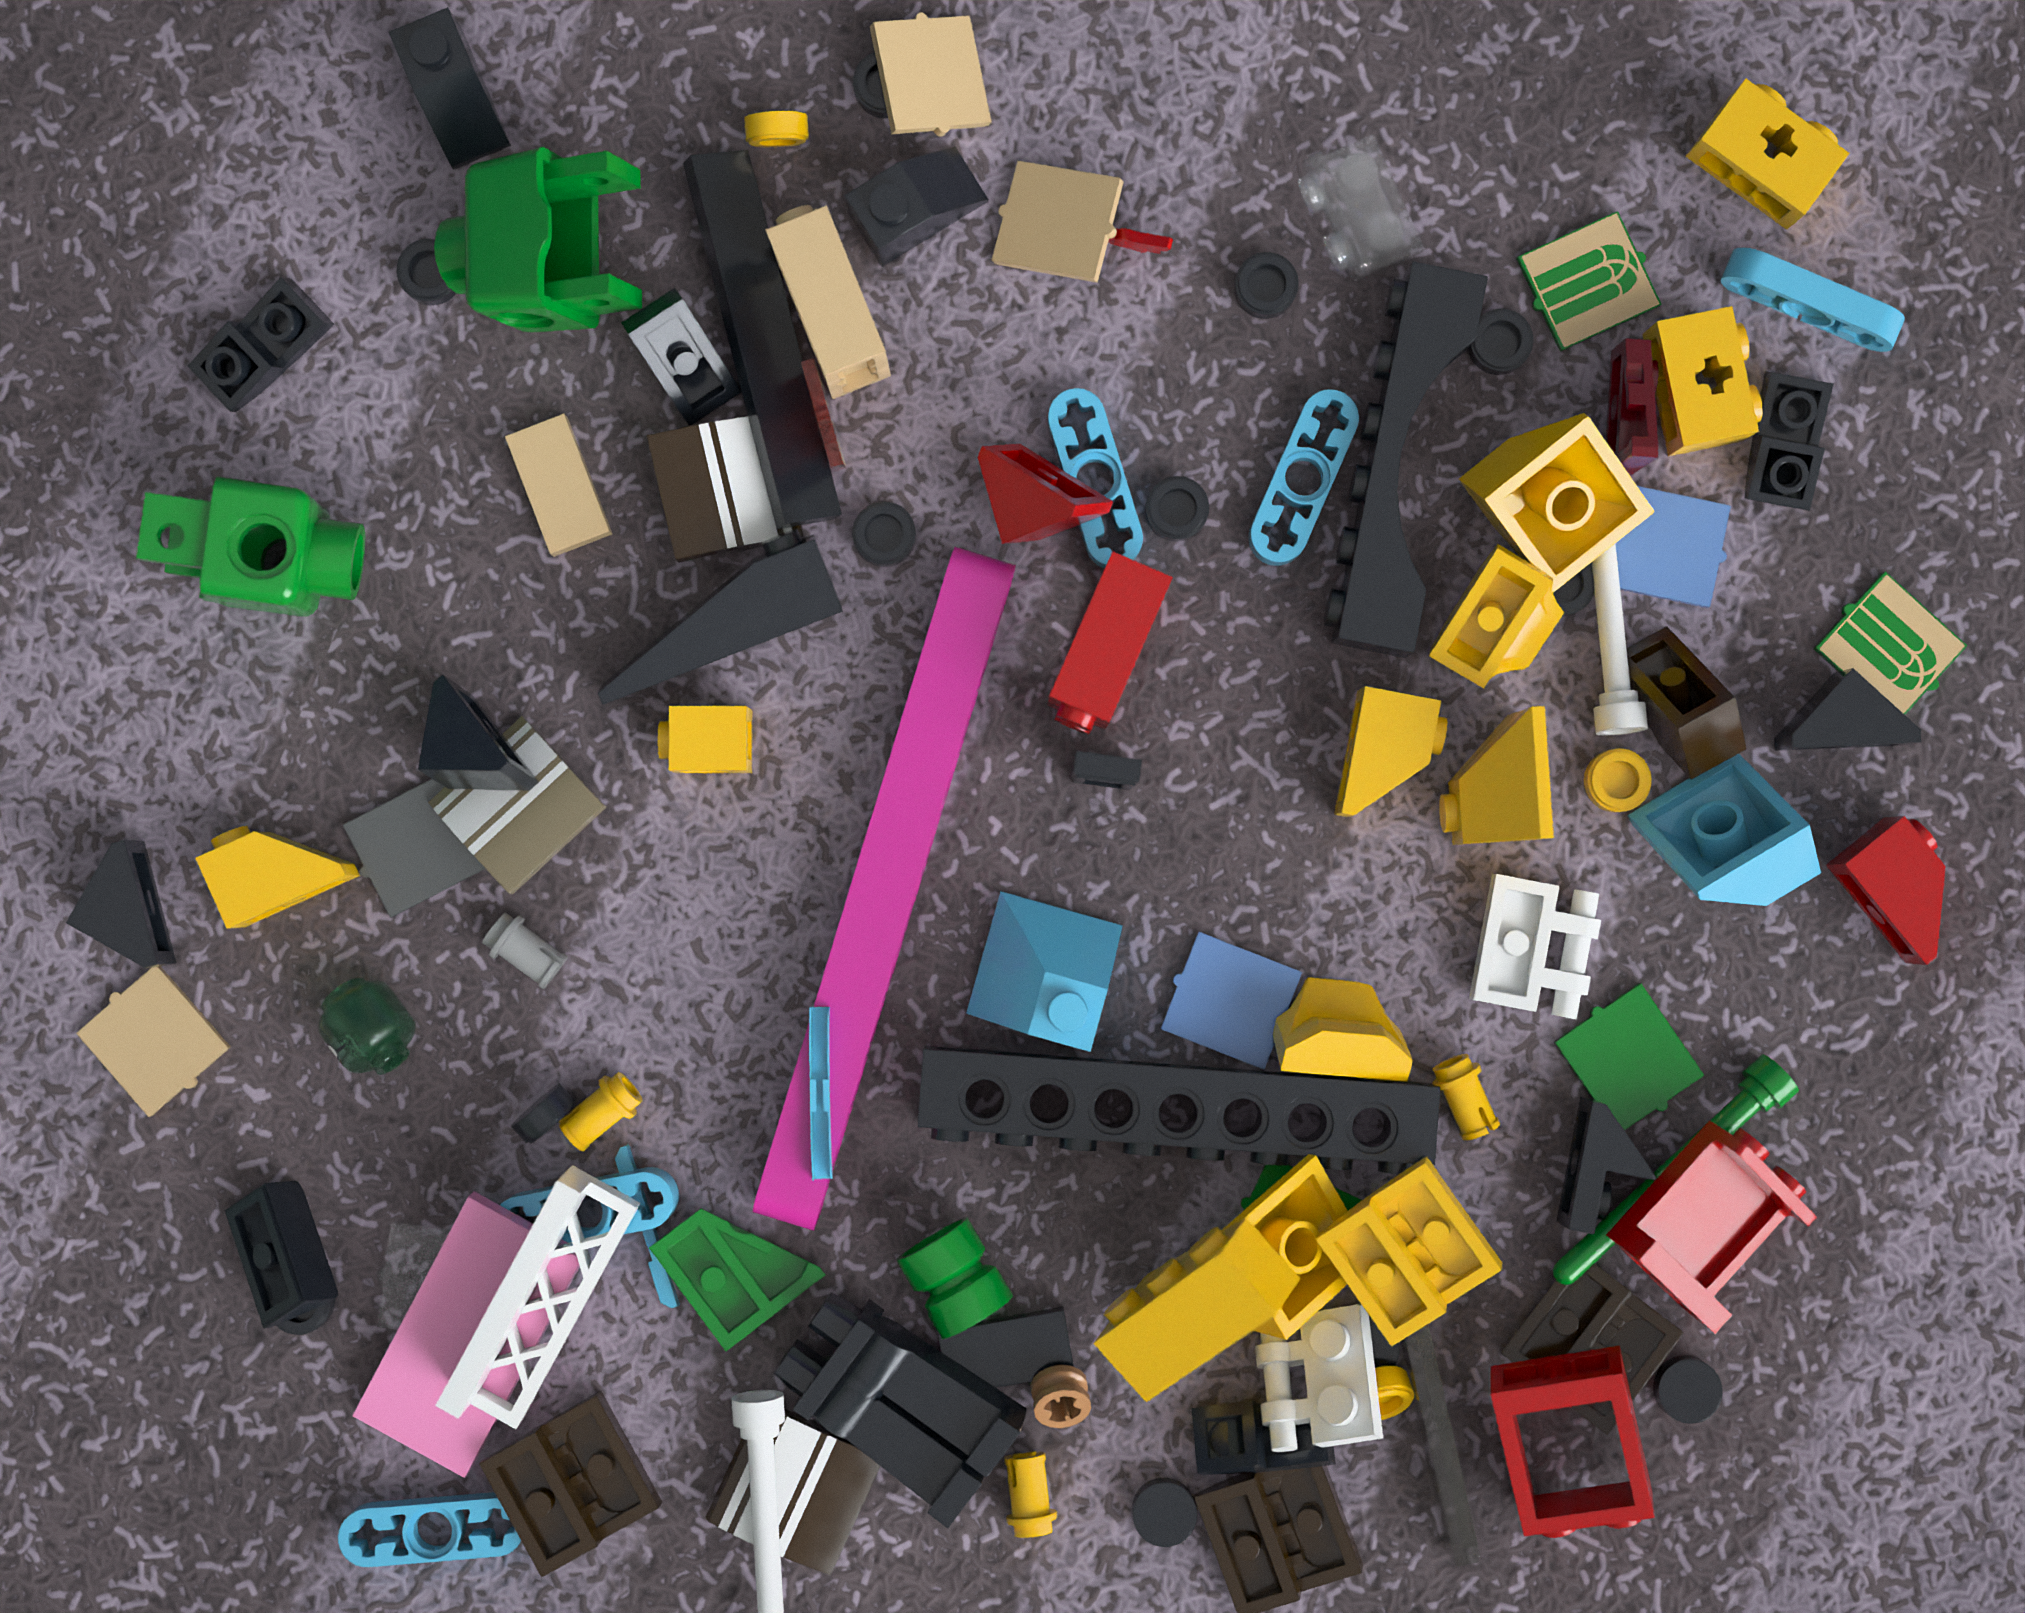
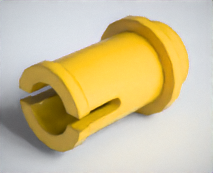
[1432,1054,1500,1141]
[558,1072,643,1151]
[1004,1451,1057,1538]

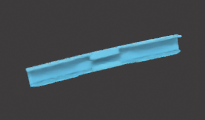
[809,1007,833,1181]
[615,1144,680,1308]

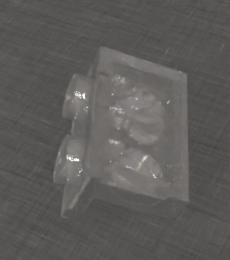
[1298,134,1425,284]

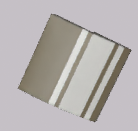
[428,716,606,894]

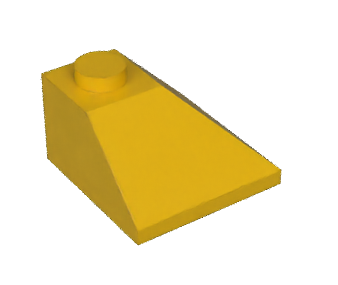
[1459,413,1655,593]
[1439,706,1554,845]
[1221,1154,1347,1340]

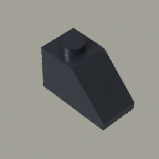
[389,7,511,170]
[845,146,989,267]

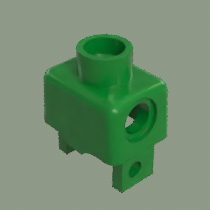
[434,147,642,333]
[136,476,365,617]

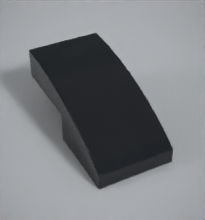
[1191,1397,1336,1475]

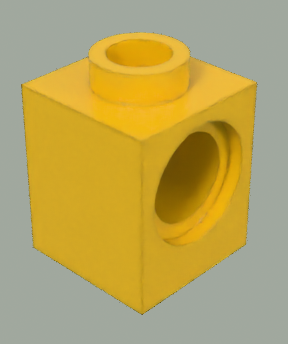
[658,706,752,773]

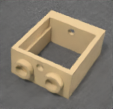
[766,205,891,399]

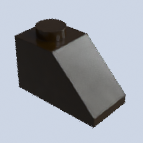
[1626,626,1747,780]

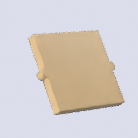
[870,13,991,137]
[991,161,1124,283]
[76,967,231,1117]

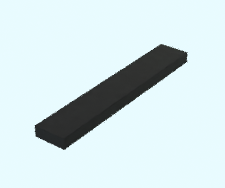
[683,150,842,529]

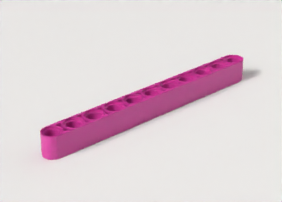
[752,547,1016,1231]

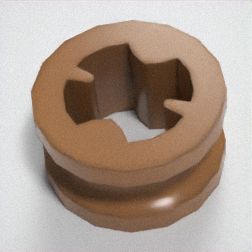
[1030,1365,1091,1428]

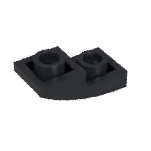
[188,277,334,412]
[1745,371,1834,511]

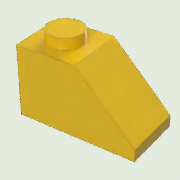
[1334,686,1448,817]
[195,826,360,929]

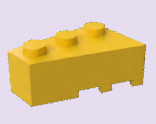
[1093,1218,1300,1402]

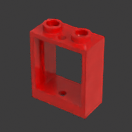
[1047,551,1173,735]
[1490,1346,1655,1538]

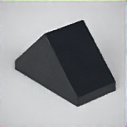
[1774,668,1921,751]
[418,674,539,791]
[66,840,177,968]

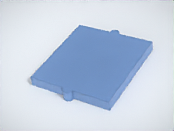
[1615,486,1731,608]
[1160,931,1302,1070]

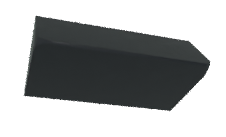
[225,1181,338,1329]

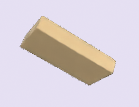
[505,414,612,557]

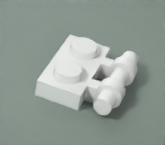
[1469,874,1601,1019]
[1255,1304,1383,1452]

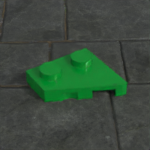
[649,1208,825,1351]

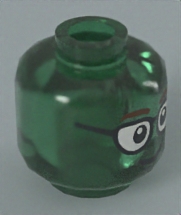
[318,978,416,1075]

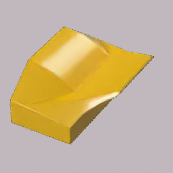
[1429,544,1564,689]
[1272,977,1413,1082]

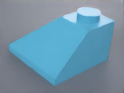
[1628,754,1821,906]
[966,891,1123,1052]

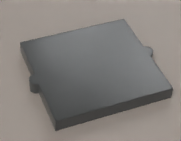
[343,779,485,918]

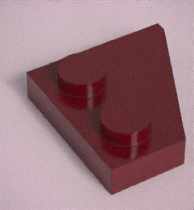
[1606,338,1659,476]

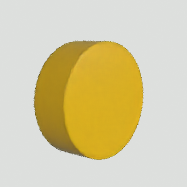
[744,111,809,147]
[1584,748,1651,812]
[1375,1366,1415,1420]

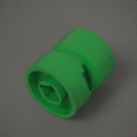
[896,1217,1013,1339]

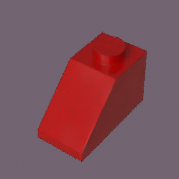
[1826,816,1946,965]

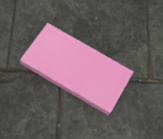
[353,1191,580,1478]

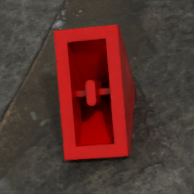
[977,444,1113,544]

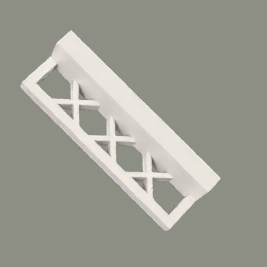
[435,1165,640,1429]

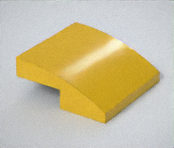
[1316,1156,1502,1347]

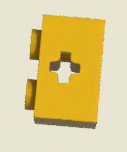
[1685,78,1850,230]
[1642,306,1762,456]

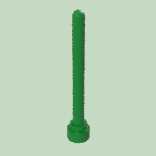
[1553,1054,1799,1285]

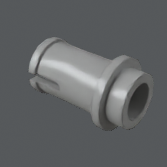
[482,912,568,990]

